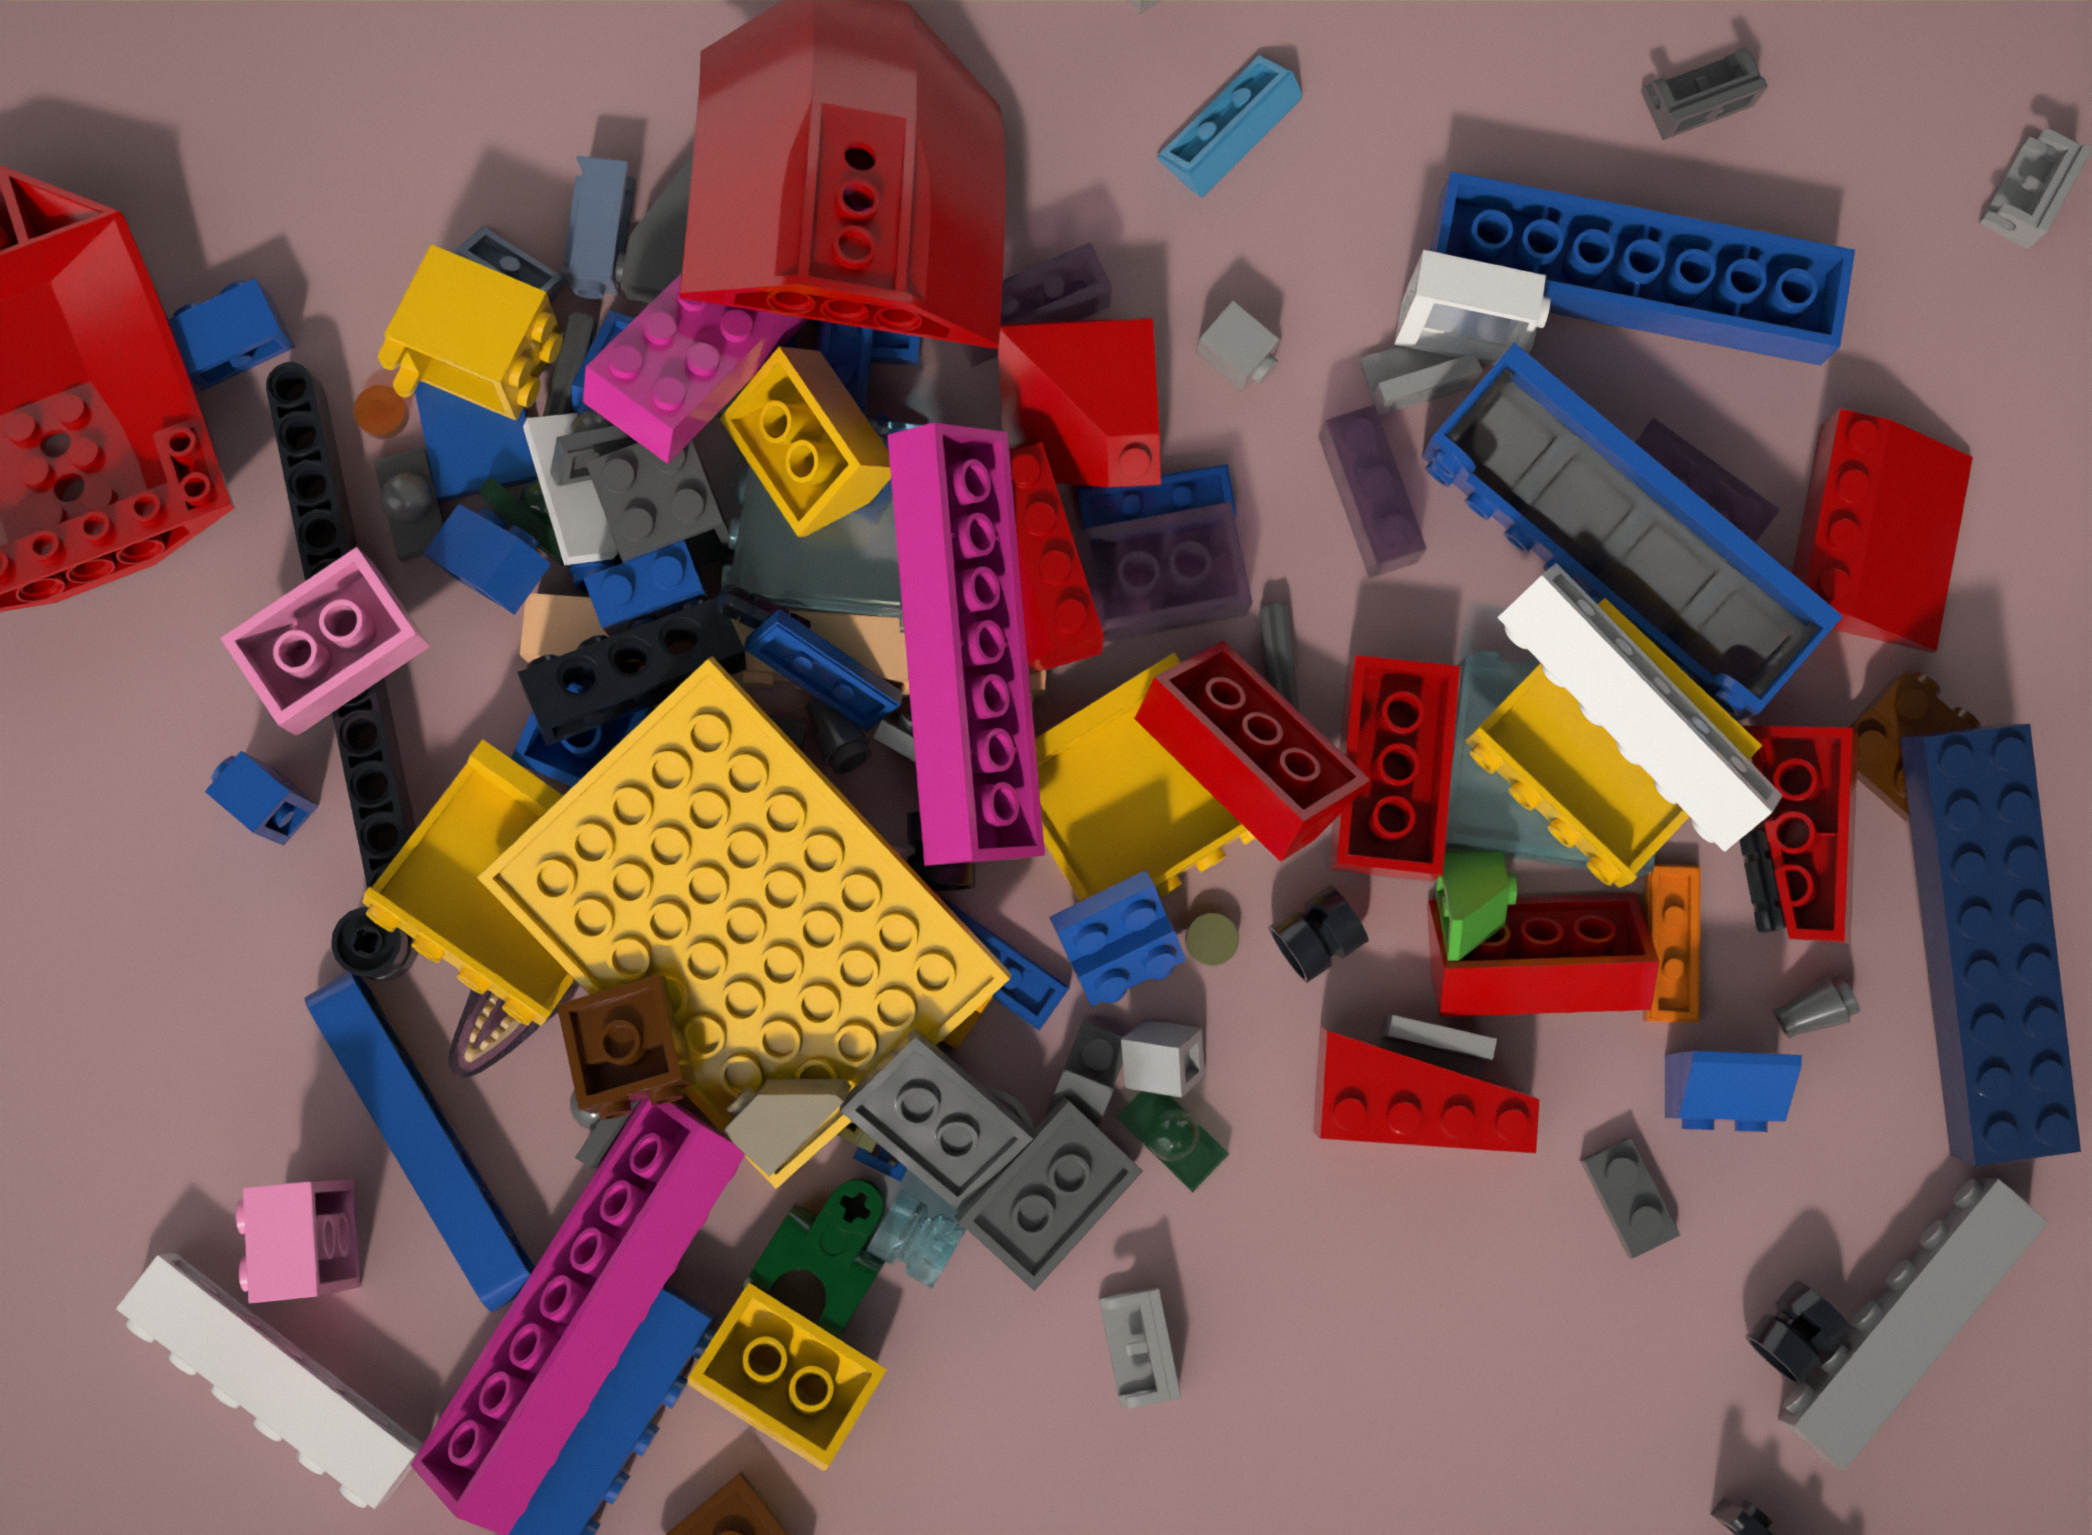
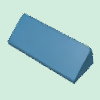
[1157,54,1302,197]

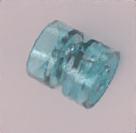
[867,1190,967,1289]

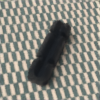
[716,584,811,629]
[1739,829,1786,933]

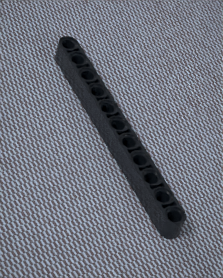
[266,362,416,889]

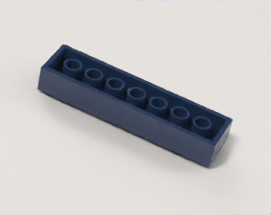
[1900,724,2081,1166]

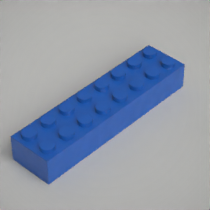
[1430,171,1855,366]

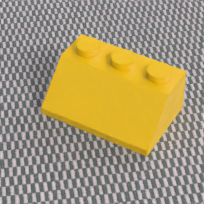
[720,346,891,537]
[687,1282,887,1472]

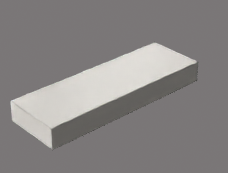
[523,413,618,565]

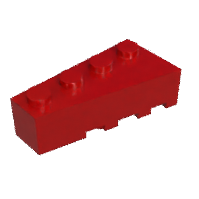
[1743,725,1859,943]
[1313,1026,1540,1154]

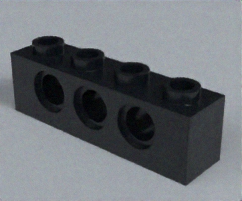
[517,597,747,746]

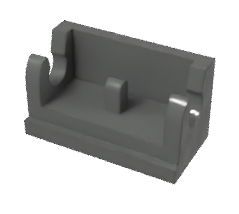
[1641,47,1768,140]

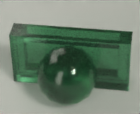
[478,477,568,567]
[1115,1091,1229,1193]

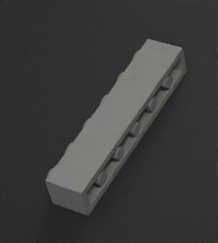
[1778,1178,2049,1471]

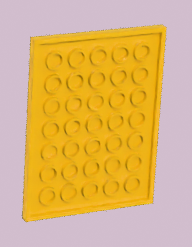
[477,656,1012,1189]

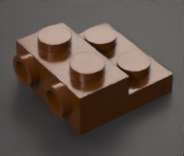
[1848,670,1981,821]
[557,974,696,1120]

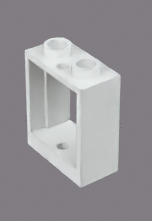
[1394,250,1551,366]

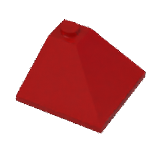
[998,317,1161,487]

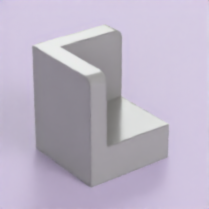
[1121,1020,1205,1098]

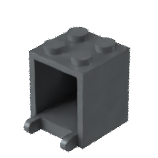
[585,439,737,580]

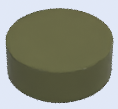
[1185,913,1239,967]

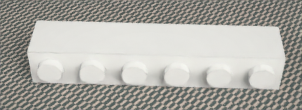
[1497,563,1783,852]
[116,1253,423,1509]

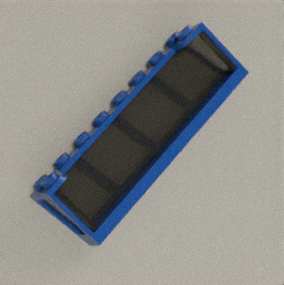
[1422,343,1843,722]

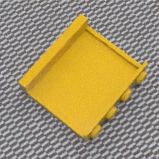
[1465,598,1762,888]
[1035,653,1256,902]
[362,739,575,1026]

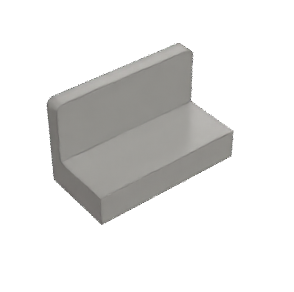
[1360,346,1483,417]
[1379,1015,1497,1078]

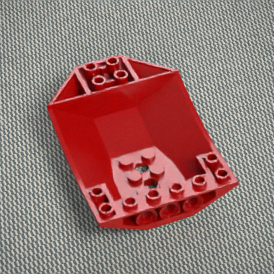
[679,0,1006,349]
[0,165,235,612]

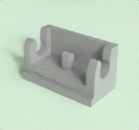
[1979,129,2092,250]
[1099,1286,1182,1408]

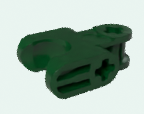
[742,1178,886,1338]

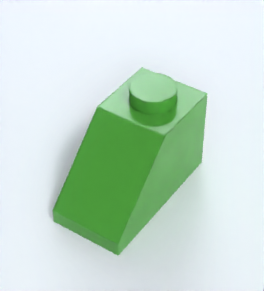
[1435,852,1517,961]

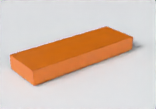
[1643,863,1701,1024]

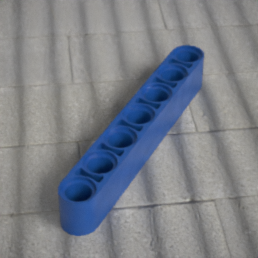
[304,971,535,1312]

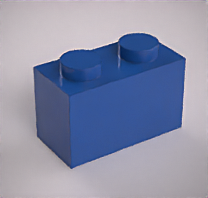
[168,278,295,391]
[422,504,551,615]
[583,540,709,637]
[205,751,318,846]

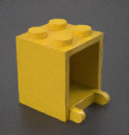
[378,244,563,421]

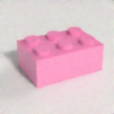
[220,547,430,736]
[236,1179,361,1303]

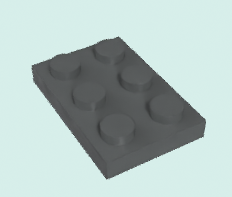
[840,1028,1033,1211]
[954,1097,1143,1291]

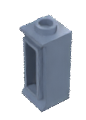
[560,156,635,299]

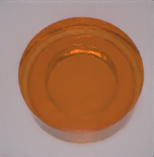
[354,385,409,439]

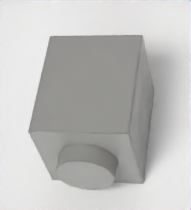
[1196,301,1280,392]

